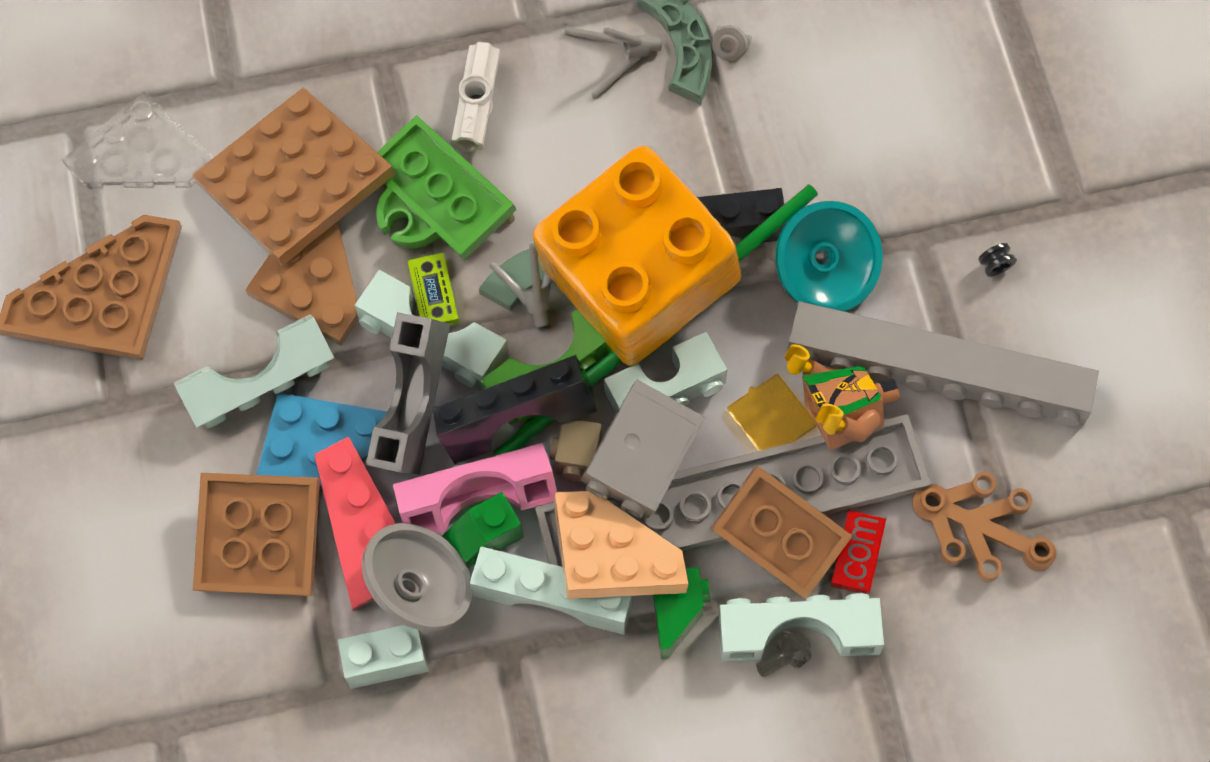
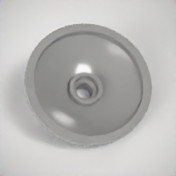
[362,523,473,631]

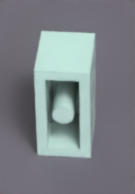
[338,625,429,689]

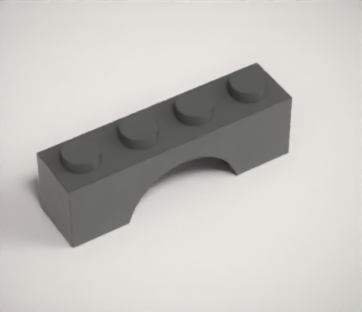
[366,312,450,475]

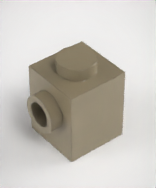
[549,420,602,482]

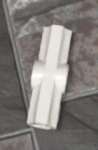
[451,42,500,153]

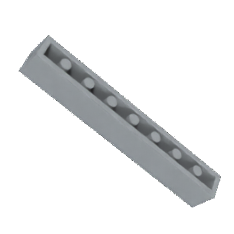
[787,301,1099,427]

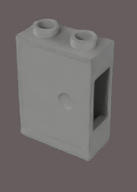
[580,379,705,518]

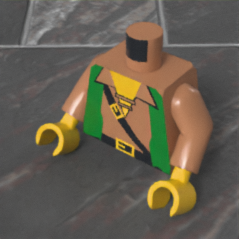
[784,344,900,450]

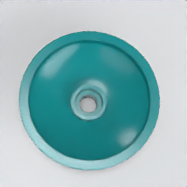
[775,201,883,312]

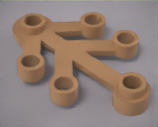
[912,472,1056,582]

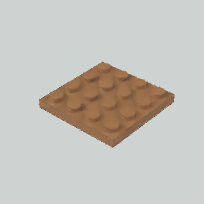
[192,87,395,266]

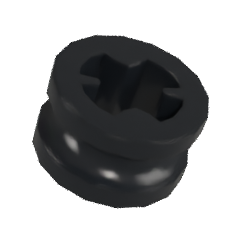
[978,243,1017,277]

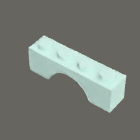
[354,270,509,388]
[174,314,334,429]
[470,547,634,635]
[719,593,884,661]

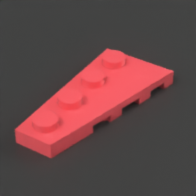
[314,436,396,611]

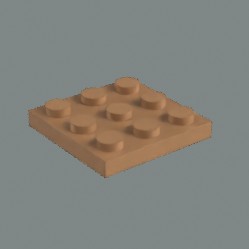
[193,473,320,596]

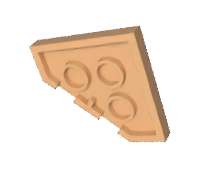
[554,491,688,599]

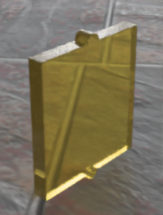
[727,373,817,451]

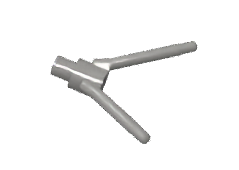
[565,27,662,98]
[490,243,552,327]

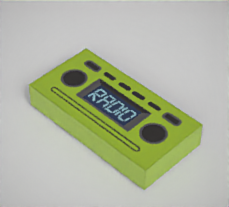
[407,252,460,326]

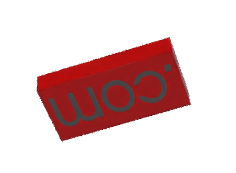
[831,510,886,595]

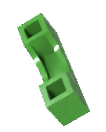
[481,309,612,426]

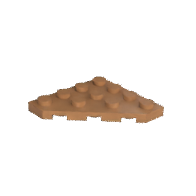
[0,215,182,360]

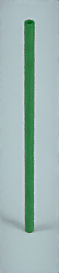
[493,184,818,456]

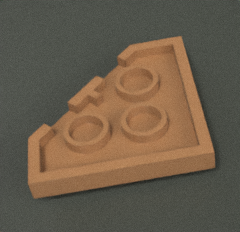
[245,221,359,346]

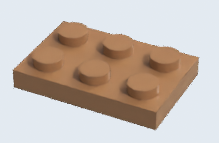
[710,465,852,599]

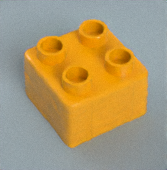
[533,146,741,367]

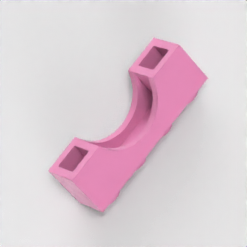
[393,443,557,534]

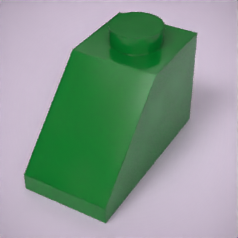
[442,492,524,568]
[653,567,710,659]

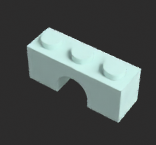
[604,331,728,413]

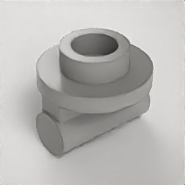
[711,25,752,61]

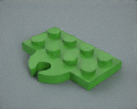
[376,115,517,260]

